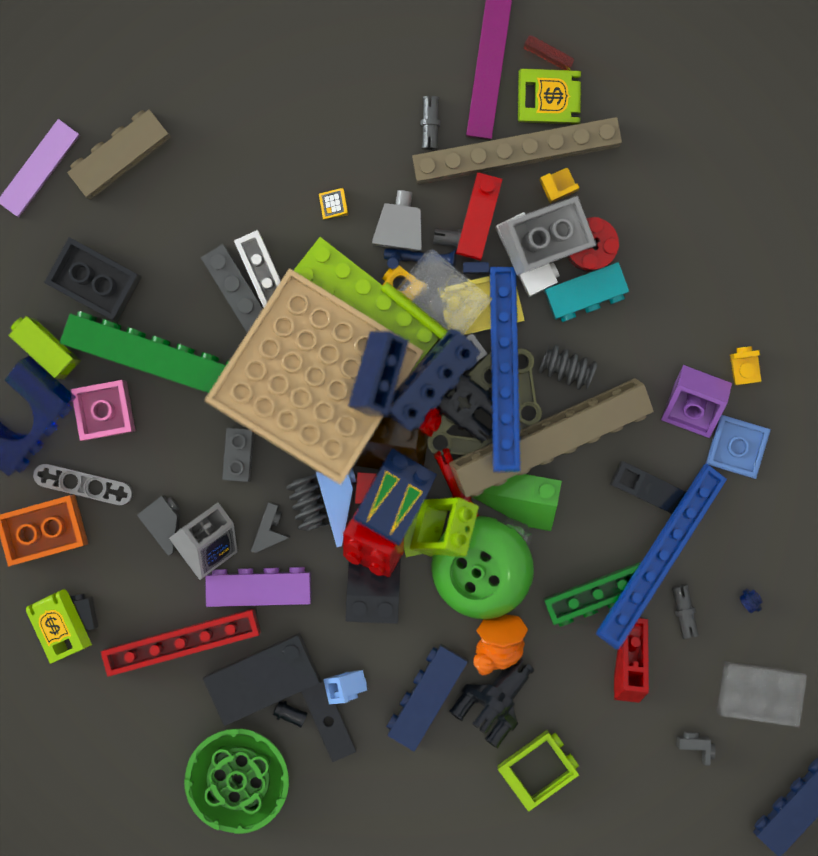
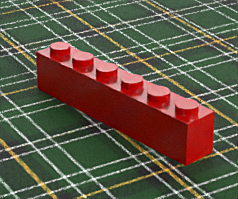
[101,608,261,677]

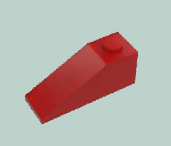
[456,172,503,260]
[614,618,649,703]

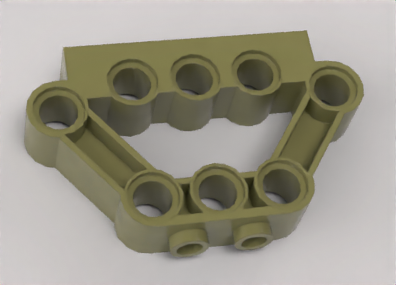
[428,349,542,455]

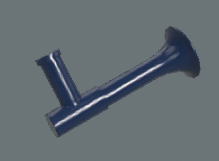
[384,248,457,274]

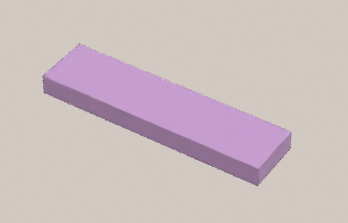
[0,119,80,217]

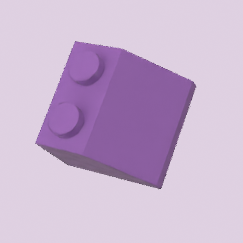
[661,365,732,438]

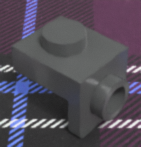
[677,731,715,766]

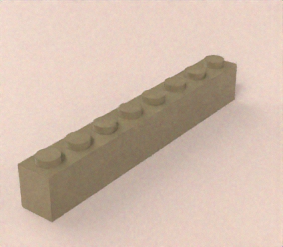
[412,117,622,185]
[449,378,654,498]

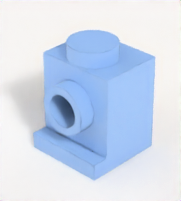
[323,670,367,704]

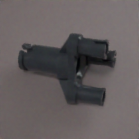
[449,659,534,749]

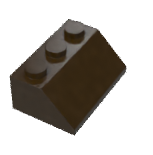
[355,417,428,469]

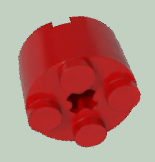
[567,217,619,272]

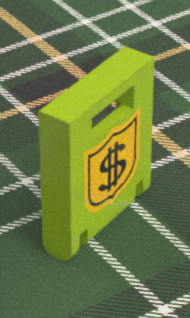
[518,69,581,124]
[26,589,92,664]

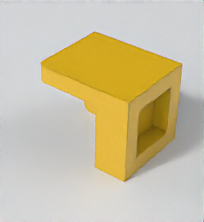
[539,168,579,204]

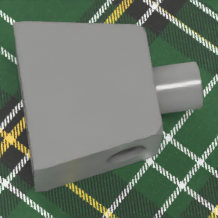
[372,190,422,252]

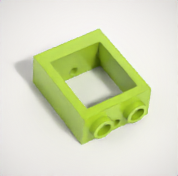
[8,316,81,380]
[410,498,479,557]
[497,730,579,812]

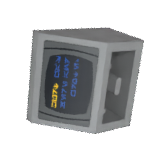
[169,503,238,580]

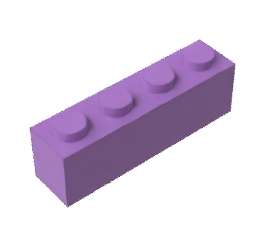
[205,567,312,607]

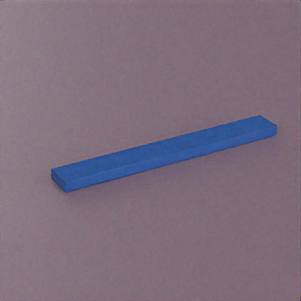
[489,267,520,472]
[596,464,727,649]

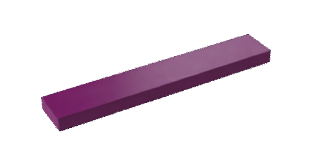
[466,0,512,140]

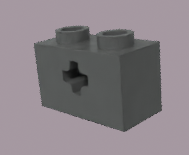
[222,428,255,482]

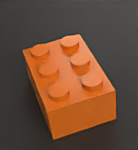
[0,495,88,566]

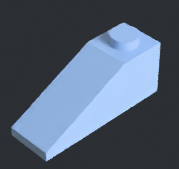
[316,468,357,547]

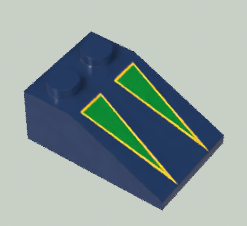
[353,449,437,545]

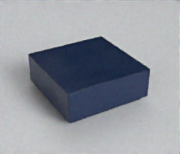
[463,262,489,275]

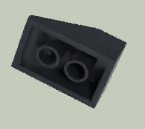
[346,558,401,624]

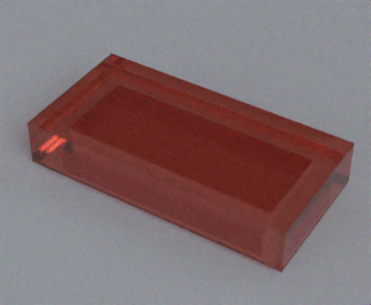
[524,35,575,70]

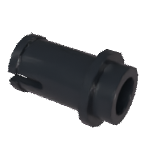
[273,701,307,728]

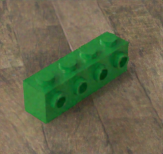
[543,562,641,627]

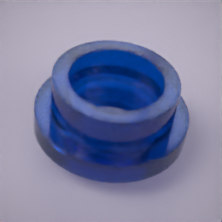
[739,588,763,614]

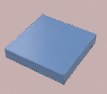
[705,415,771,479]

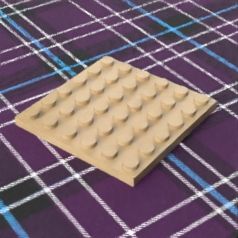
[205,268,424,485]

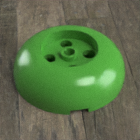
[431,516,534,620]
[184,728,289,834]

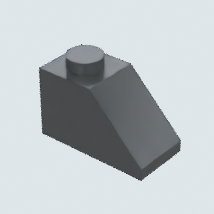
[137,495,180,556]

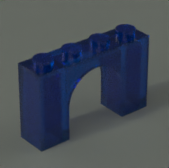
[0,355,76,477]

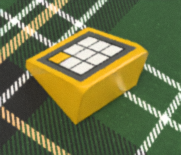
[319,188,349,220]

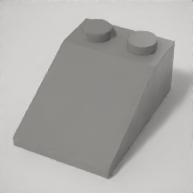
[499,196,596,275]

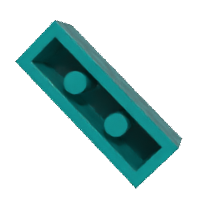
[544,262,629,322]

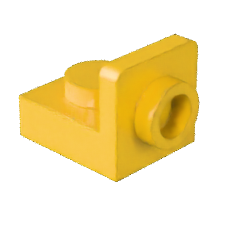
[730,346,762,385]

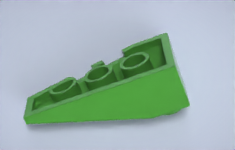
[473,474,562,531]

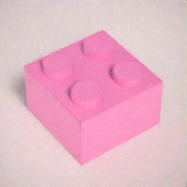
[71,380,136,441]

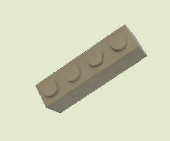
[67,109,171,200]

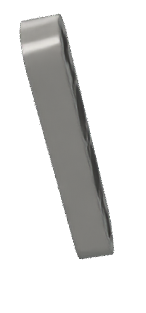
[33,464,133,505]

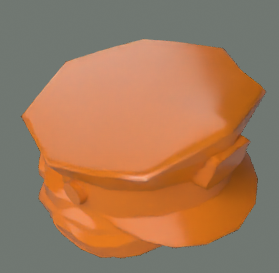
[473,614,528,675]

